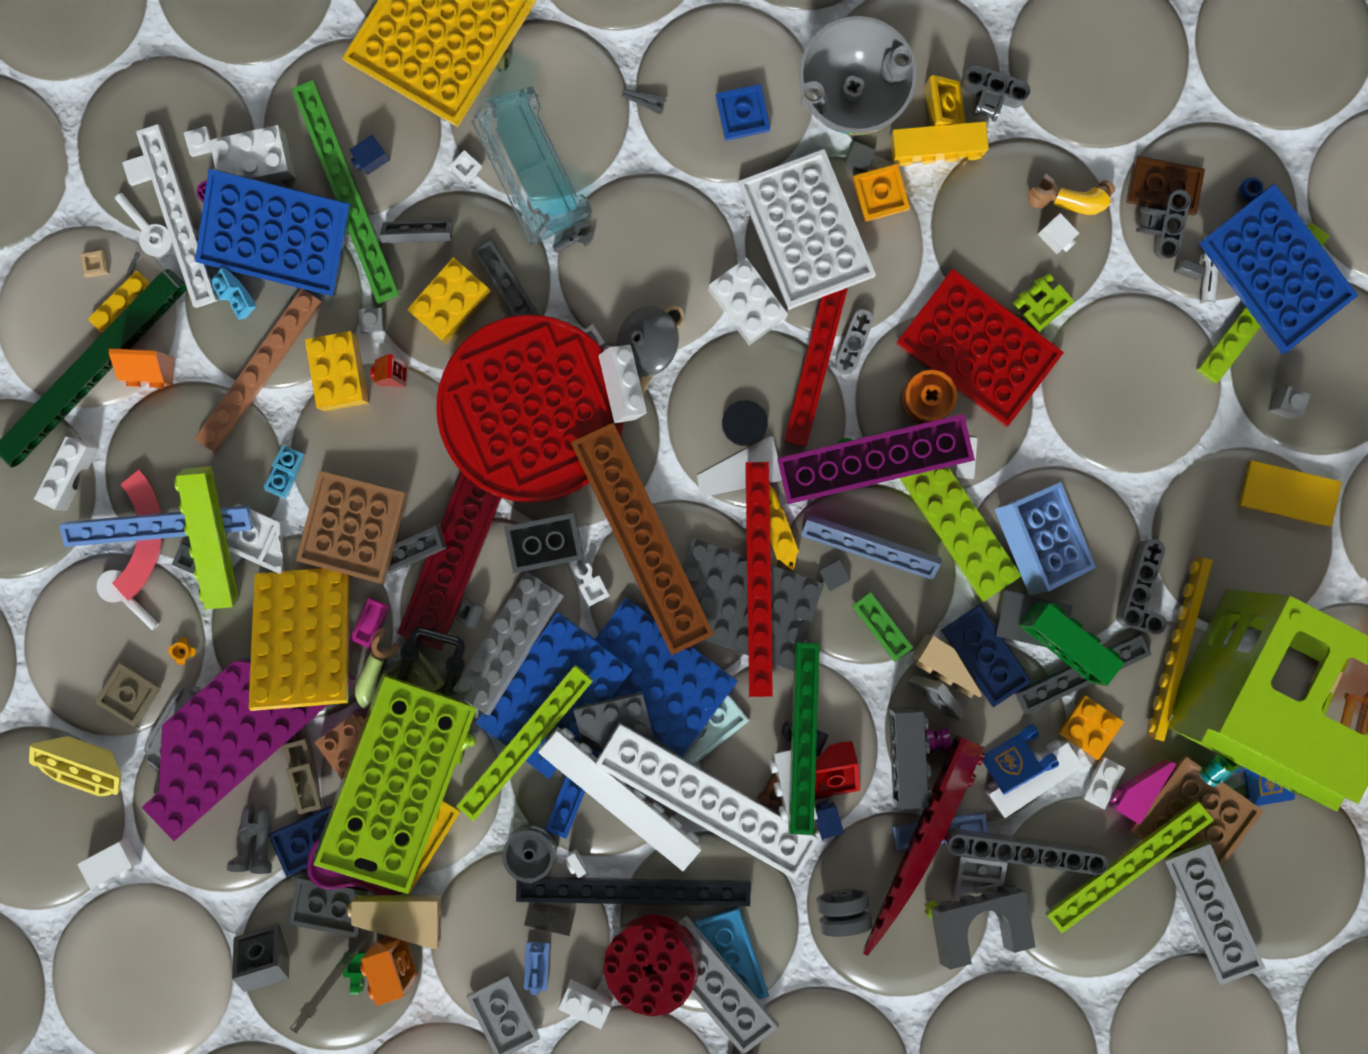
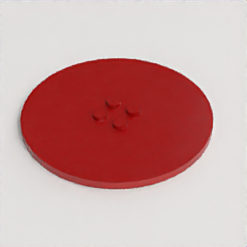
[436,314,624,503]

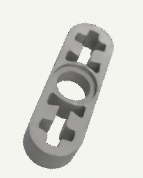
[835,309,874,375]

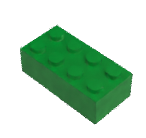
[1019,602,1125,686]

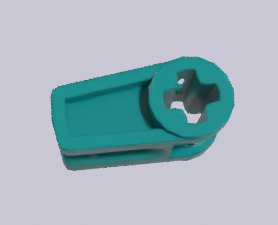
[1199,755,1242,787]

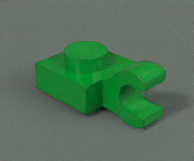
[343,951,367,995]

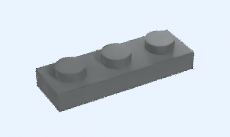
[380,220,453,244]
[387,526,447,574]

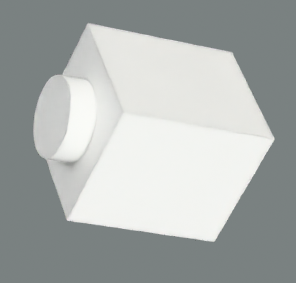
[1038,213,1079,254]

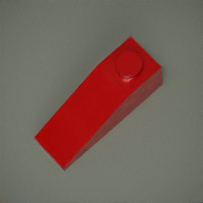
[370,354,407,387]

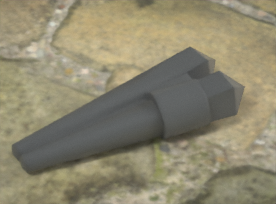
[622,89,666,114]

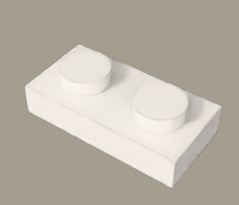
[1081,756,1125,810]

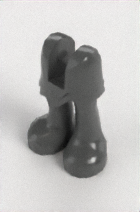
[227,804,272,874]

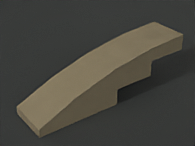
[283,725,323,814]

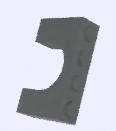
[931,885,1036,970]

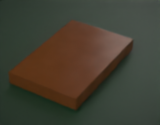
[1126,156,1205,216]

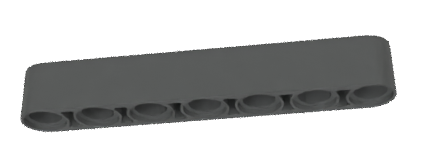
[943,828,1108,875]

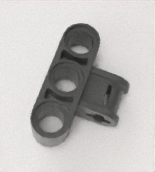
[961,65,1031,122]
[1135,190,1191,259]

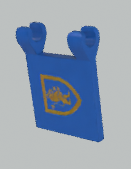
[983,724,1059,795]
[1233,766,1295,806]

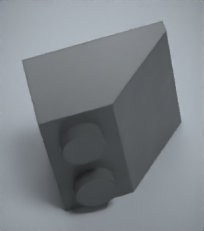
[232,924,289,992]

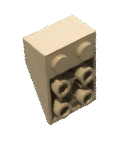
[911,633,982,698]

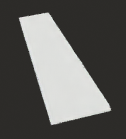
[697,436,782,498]

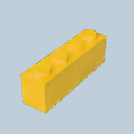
[890,122,989,166]

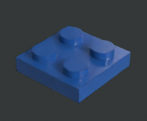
[715,84,770,141]

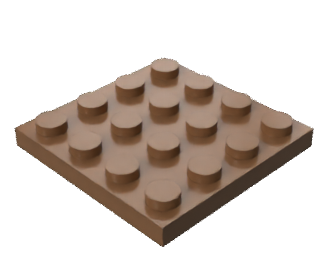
[296,471,408,584]
[1128,755,1264,868]

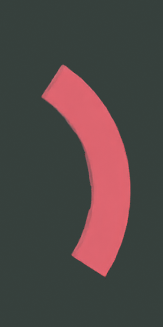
[112,470,163,601]

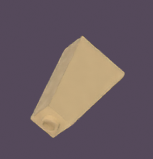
[348,895,441,949]

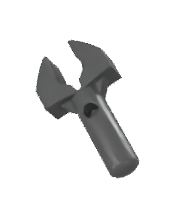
[552,221,594,253]

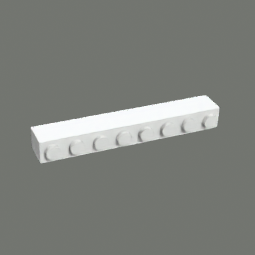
[538,726,701,871]

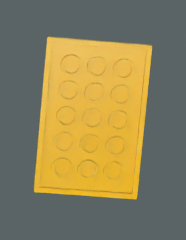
[249,568,350,711]

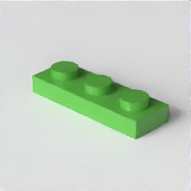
[851,592,913,662]

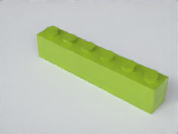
[174,466,239,610]

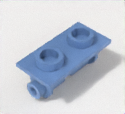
[524,942,550,994]

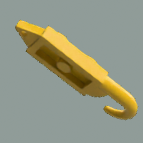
[769,485,799,570]

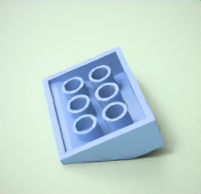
[994,482,1096,596]

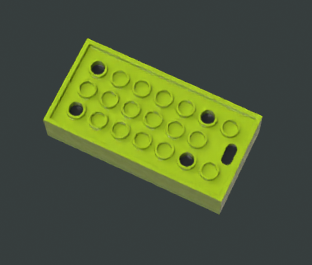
[313,673,477,894]

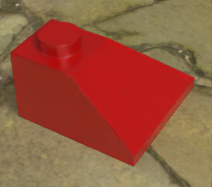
[815,741,860,799]

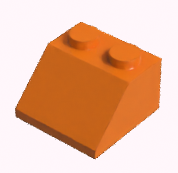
[109,349,174,389]

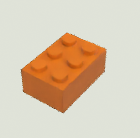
[360,936,418,1006]

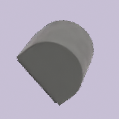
[455,598,485,629]

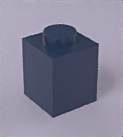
[350,135,390,175]
[815,800,844,840]

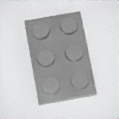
[466,973,541,1054]

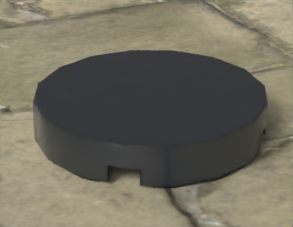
[722,400,768,446]

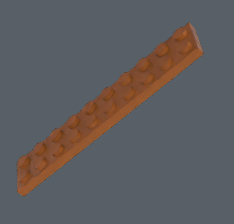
[571,423,714,655]

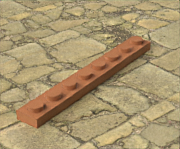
[195,289,323,453]

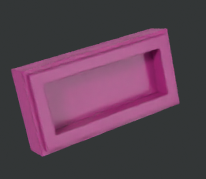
[350,597,391,649]

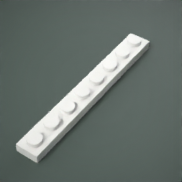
[136,124,218,308]

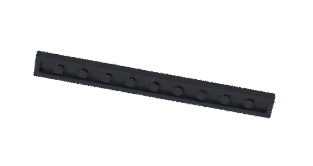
[516,877,751,906]

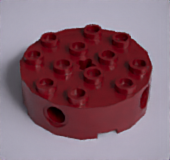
[603,914,701,1017]

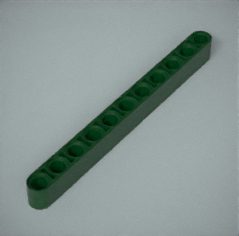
[0,269,187,468]

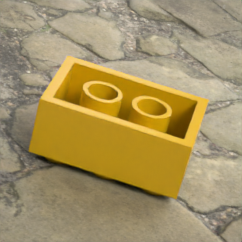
[407,257,492,345]
[305,331,369,411]

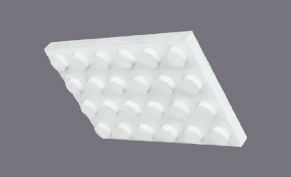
[738,149,876,310]

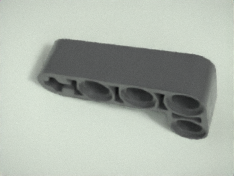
[1116,539,1167,635]

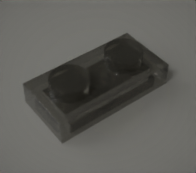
[524,902,575,936]

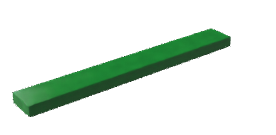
[788,642,820,835]

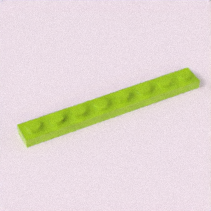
[1196,222,1330,384]
[456,665,594,822]
[1045,799,1214,933]

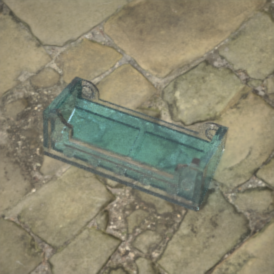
[471,86,592,245]

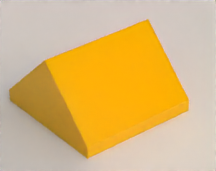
[924,75,966,126]

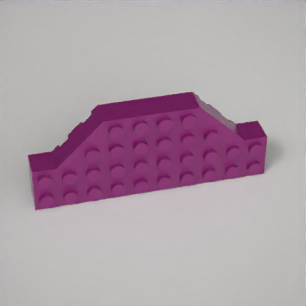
[141,658,356,841]

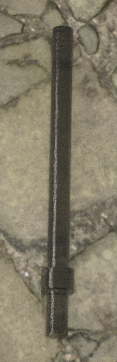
[290,929,373,1034]

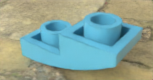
[211,268,257,320]
[263,445,305,499]

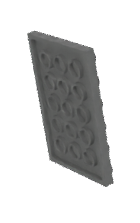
[682,538,824,671]

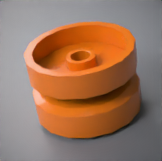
[901,370,957,424]

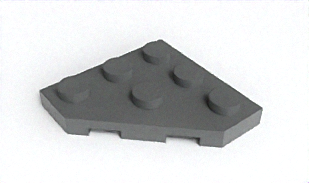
[573,691,656,747]

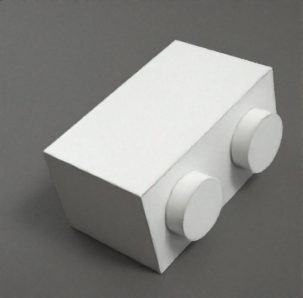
[77,838,141,889]
[558,979,612,1029]

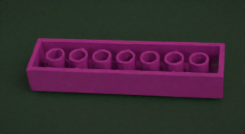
[777,414,975,504]

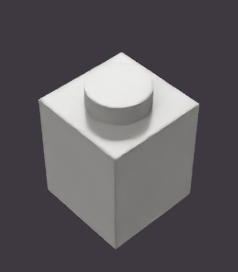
[1269,386,1311,419]

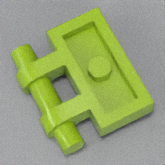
[1012,273,1075,332]

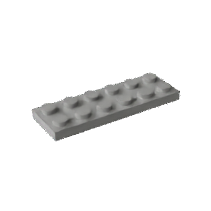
[453,571,564,715]
[1163,840,1265,985]
[678,915,779,1054]

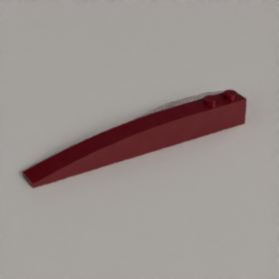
[863,735,986,956]

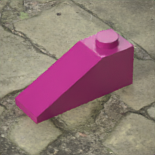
[1109,758,1176,825]

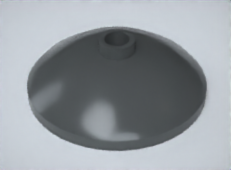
[617,306,679,377]

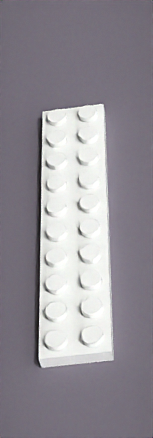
[595,723,820,880]

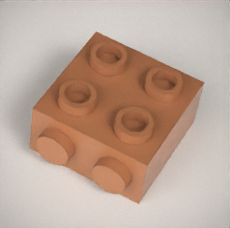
[315,712,366,780]

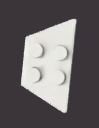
[226,504,284,574]

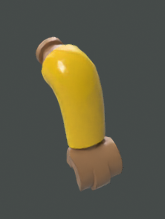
[1027,174,1115,215]

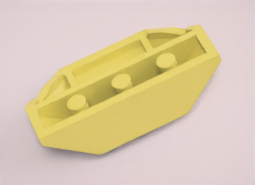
[29,736,122,796]

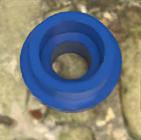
[1239,177,1263,201]

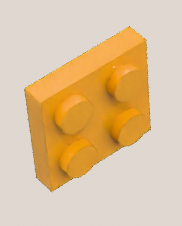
[852,164,910,223]
[1057,695,1124,760]

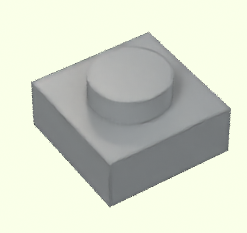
[358,308,385,333]

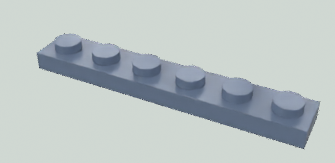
[801,514,942,580]

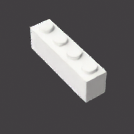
[984,740,1083,818]

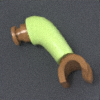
[355,628,399,708]

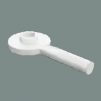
[115,193,173,257]
[96,570,159,630]

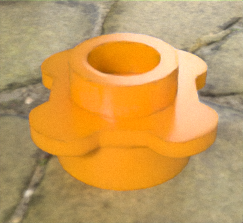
[168,637,196,665]

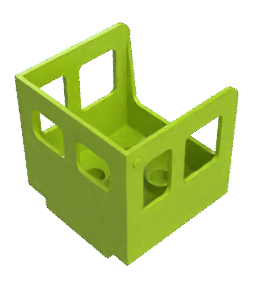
[1167,589,1368,812]

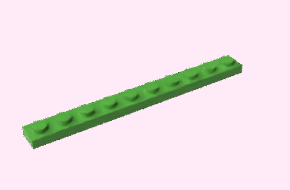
[292,80,400,304]

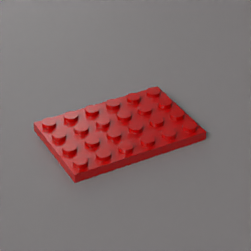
[895,269,1064,427]

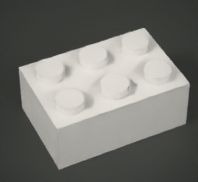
[209,125,295,183]
[708,257,788,345]

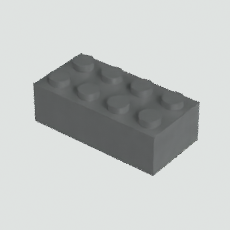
[888,707,932,809]

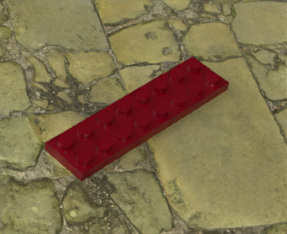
[397,472,502,651]

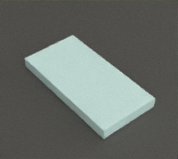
[654,694,750,765]

